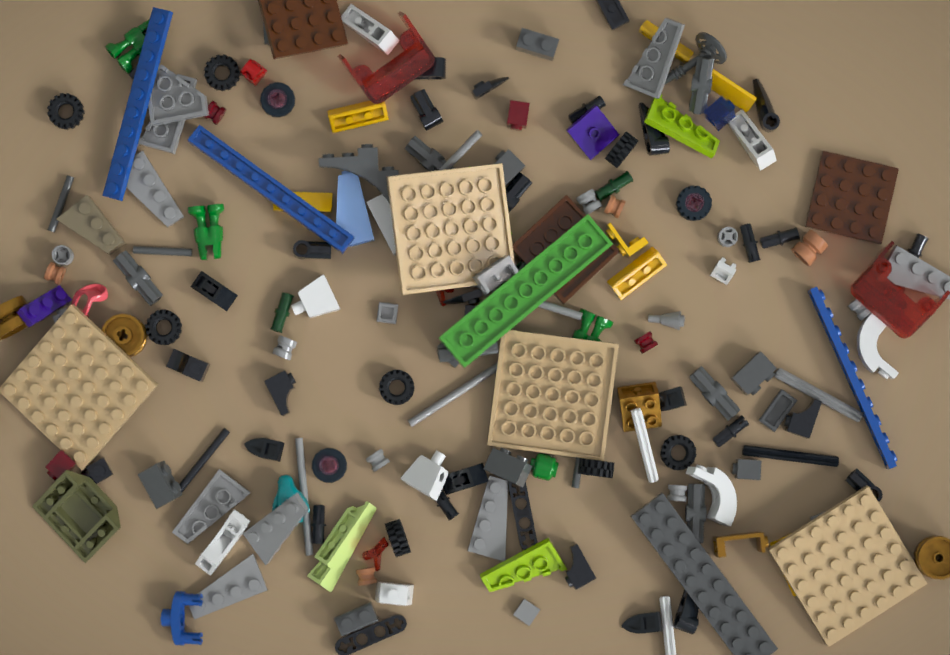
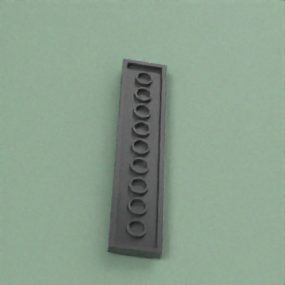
[631,492,778,655]

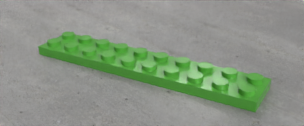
[438,214,613,368]

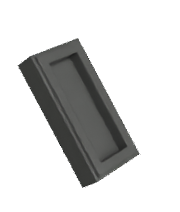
[758,389,798,432]

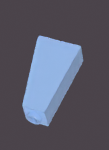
[336,171,375,247]

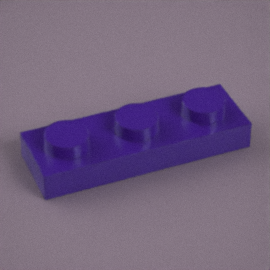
[17,285,72,327]

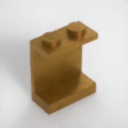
[713,531,768,558]

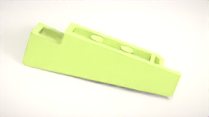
[307,501,377,592]

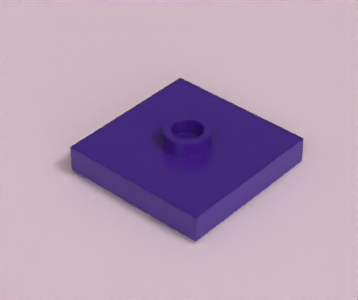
[566,105,620,160]

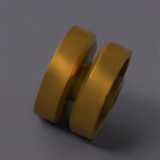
[0,296,28,341]
[102,314,148,357]
[914,536,950,580]

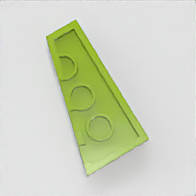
[644,94,720,159]
[480,538,567,592]

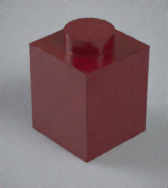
[507,100,530,131]
[45,450,76,480]

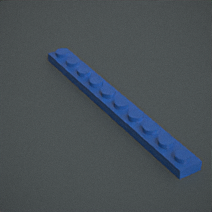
[102,7,173,201]
[188,125,355,254]
[807,287,897,469]

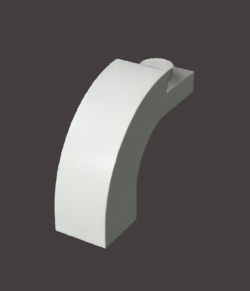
[857,311,899,380]
[685,465,737,527]
[195,509,250,576]

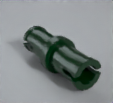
[594,171,633,202]
[270,292,294,333]

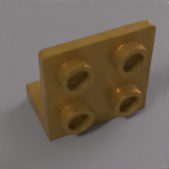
[617,382,662,432]

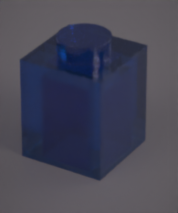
[704,96,736,131]

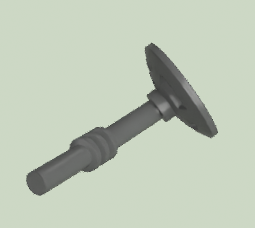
[664,32,727,85]

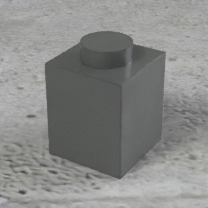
[732,459,762,480]

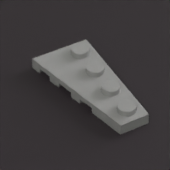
[623,18,685,98]
[138,74,197,154]
[126,151,184,227]
[876,245,950,300]
[172,469,251,544]
[468,476,508,561]
[243,493,309,565]
[189,553,268,619]

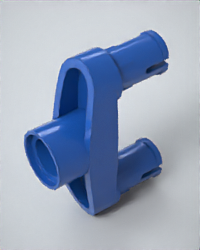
[161,591,203,646]

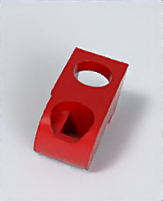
[240,59,268,86]

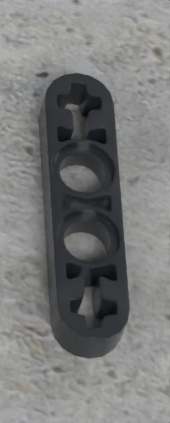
[508,482,537,550]
[335,614,407,655]

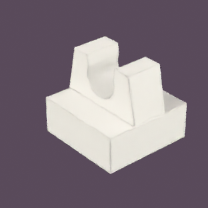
[710,257,736,285]

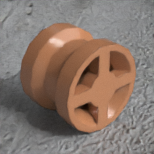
[604,195,626,219]
[44,262,66,285]
[356,567,377,586]

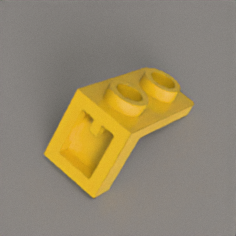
[606,223,648,258]

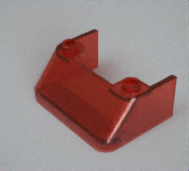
[337,11,435,104]
[850,241,950,339]

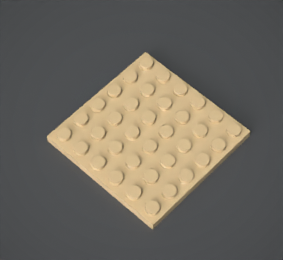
[387,163,515,295]
[0,304,159,470]
[487,330,619,461]
[768,485,927,647]

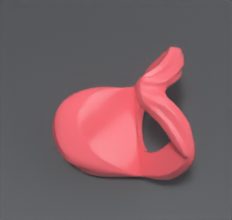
[72,284,108,317]

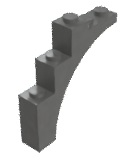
[319,144,399,204]

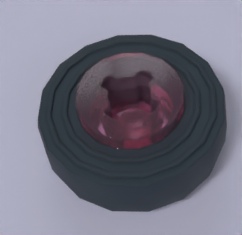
[260,82,295,117]
[312,448,347,483]

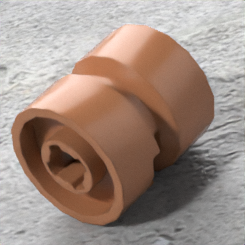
[791,230,828,266]

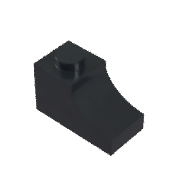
[191,271,238,311]
[166,349,211,382]
[264,370,296,416]
[783,399,822,439]
[443,463,489,495]
[565,543,597,590]

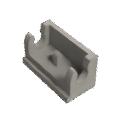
[473,255,518,295]

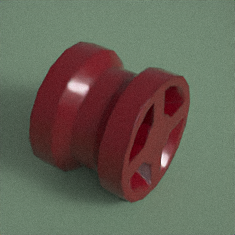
[203,101,226,125]
[634,331,658,354]

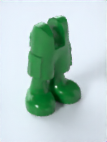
[105,19,150,74]
[188,204,224,260]
[572,308,614,342]

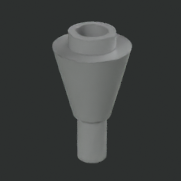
[648,311,685,330]

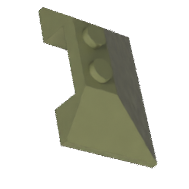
[32,470,121,563]

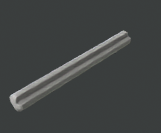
[775,368,863,422]

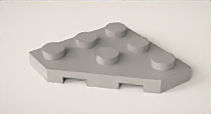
[148,65,209,126]

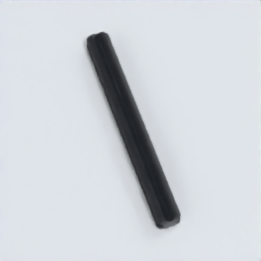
[742,445,839,467]

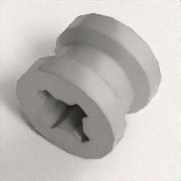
[717,227,738,247]
[366,449,390,472]
[667,484,687,502]

